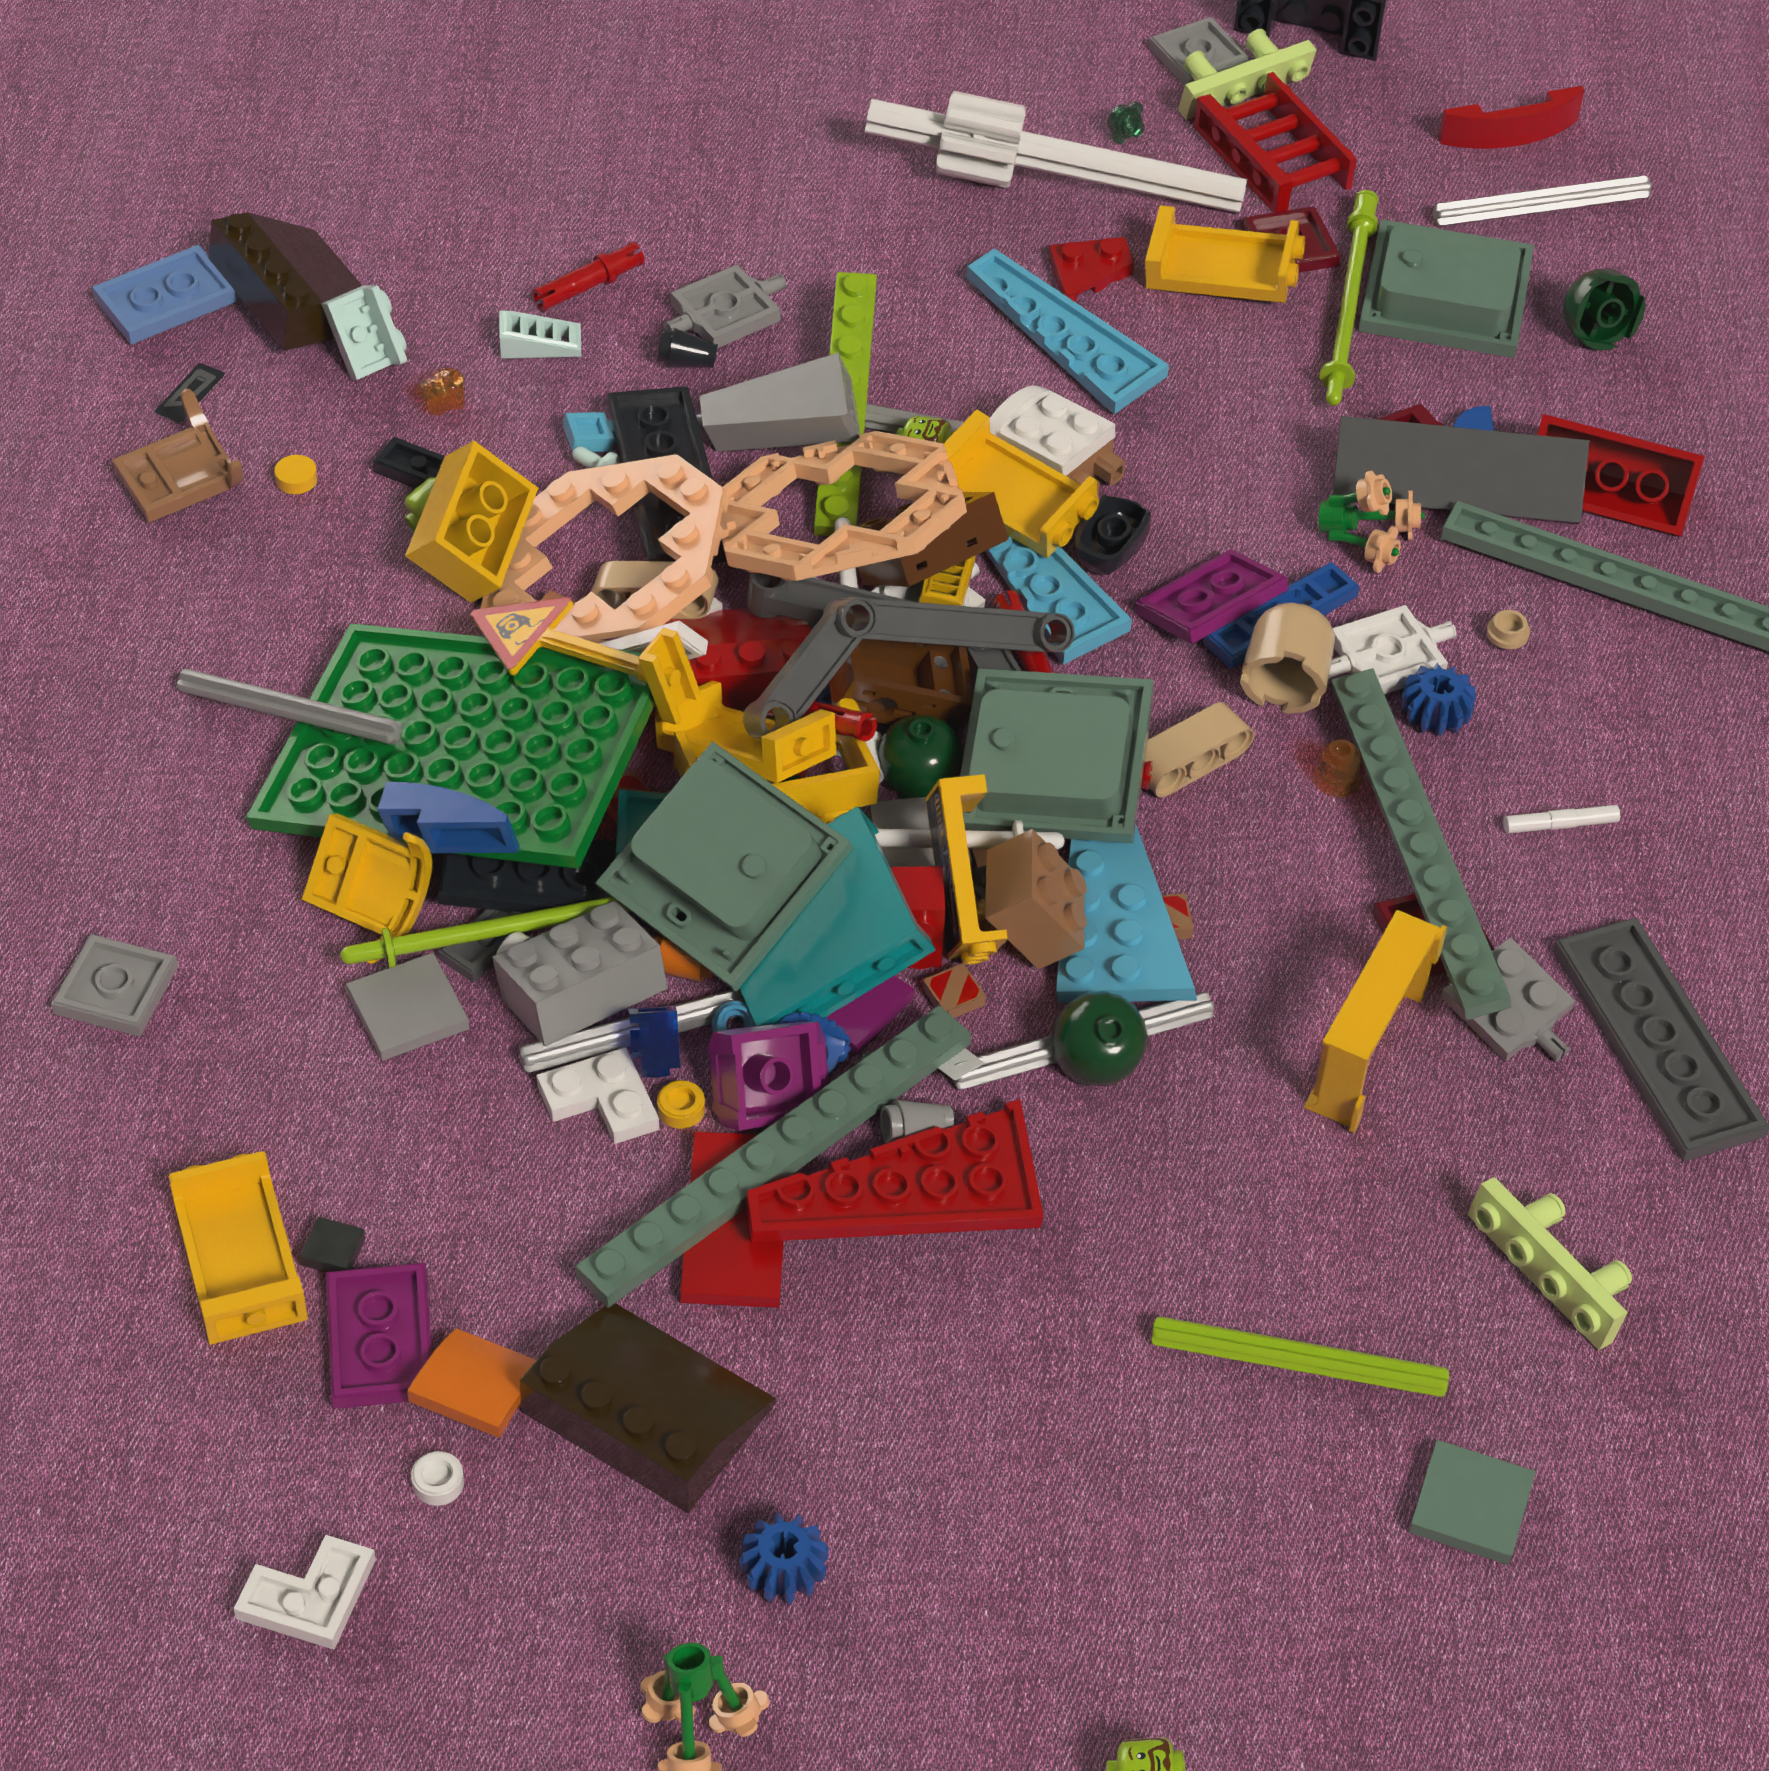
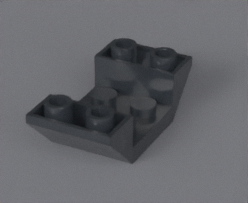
[1234,0,1387,61]

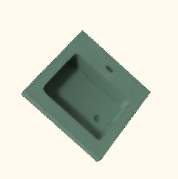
[1358,219,1534,358]
[960,668,1155,843]
[596,741,854,992]

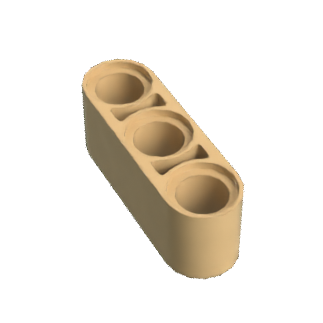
[591,561,718,619]
[1145,702,1255,797]

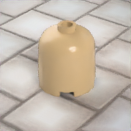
[1240,603,1335,714]

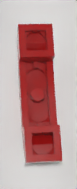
[1438,86,1585,149]

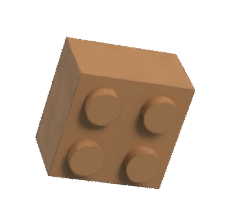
[985,829,1087,970]

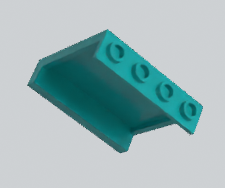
[740,806,936,1026]

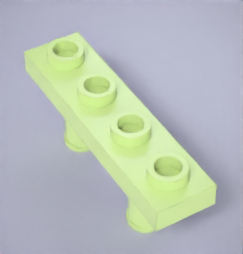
[1178,29,1317,120]
[1467,1177,1632,1350]

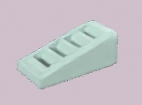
[499,310,581,359]

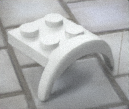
[990,386,1115,476]

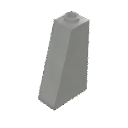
[696,353,860,452]

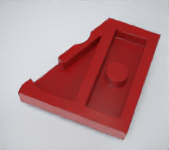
[1048,237,1134,302]

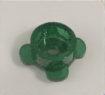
[1108,101,1145,144]

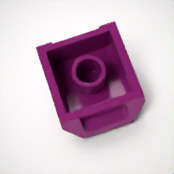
[707,1021,829,1131]

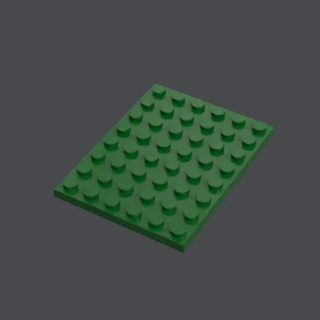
[246,623,655,869]

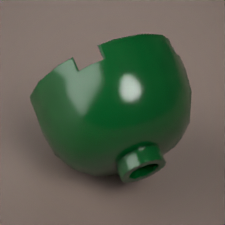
[1563,268,1646,351]
[878,714,964,799]
[1052,991,1148,1087]

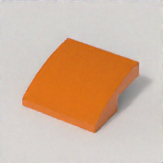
[407,1328,536,1438]

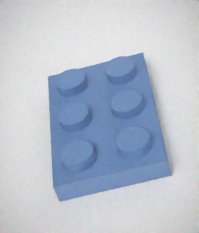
[92,244,238,345]

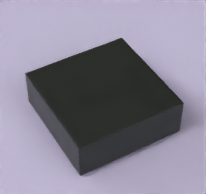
[300,1217,366,1272]

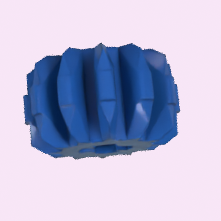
[1401,662,1476,736]
[739,1512,828,1605]

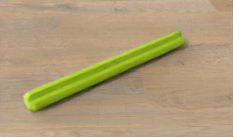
[1151,1316,1449,1397]

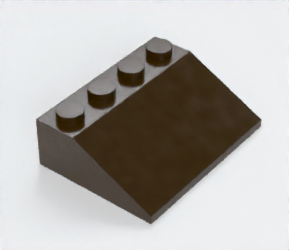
[209,212,362,351]
[520,1303,776,1513]

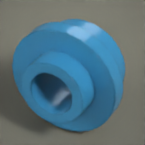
[712,1001,756,1032]

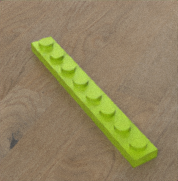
[814,272,877,537]

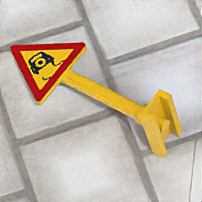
[471,597,701,725]

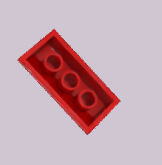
[1537,414,1705,536]

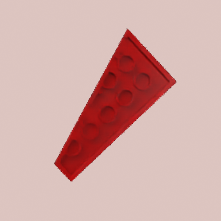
[746,1098,1044,1242]

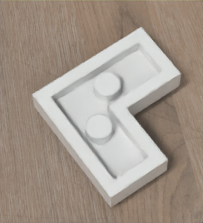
[536,1047,659,1144]
[234,1535,376,1650]

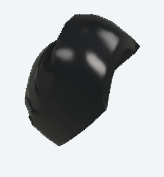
[1075,494,1151,575]

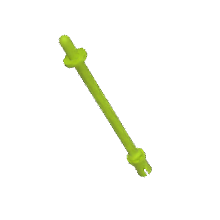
[1319,190,1379,406]
[340,897,630,968]

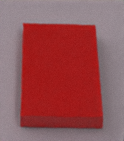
[680,1131,784,1308]

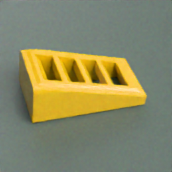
[919,556,976,606]

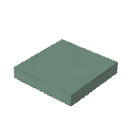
[1409,1440,1536,1565]

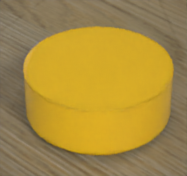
[274,455,318,494]
[657,1080,705,1129]

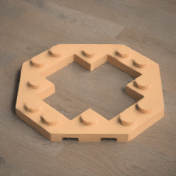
[720,431,967,581]
[481,454,729,644]

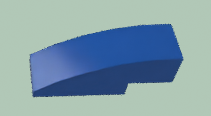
[378,782,520,853]

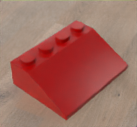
[649,608,811,719]

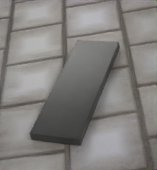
[1332,416,1590,524]
[1553,917,1769,1162]

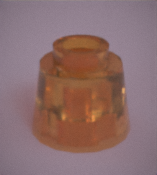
[1312,740,1362,797]

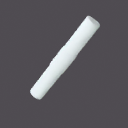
[1503,805,1620,834]

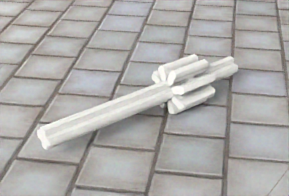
[865,91,1247,213]

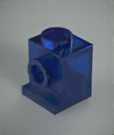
[628,1006,680,1078]

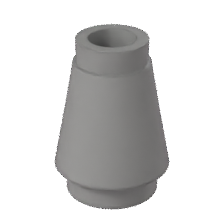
[880,1100,954,1143]

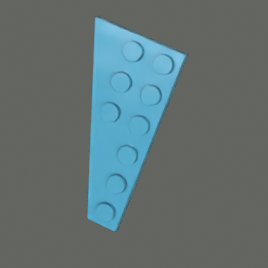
[1056,825,1197,1003]

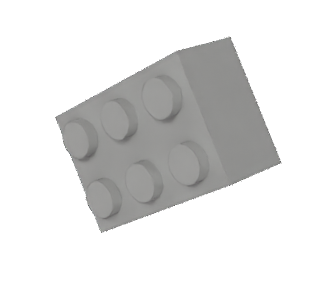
[492,900,668,1047]

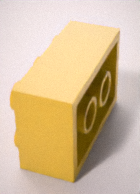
[405,440,539,603]

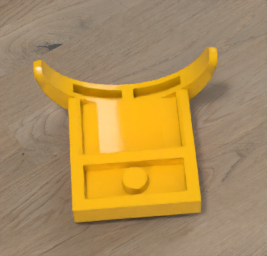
[301,813,432,964]

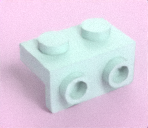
[321,285,407,380]

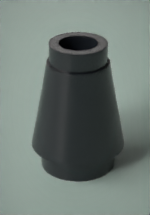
[657,327,718,368]

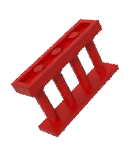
[1194,72,1356,213]

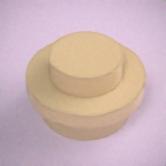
[1486,610,1530,649]

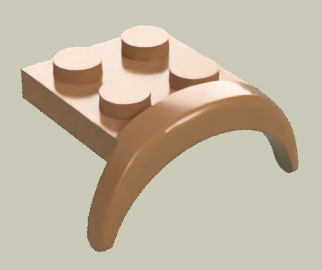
[112,389,243,523]

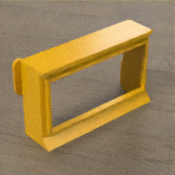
[673,698,880,815]
[1303,910,1447,1133]

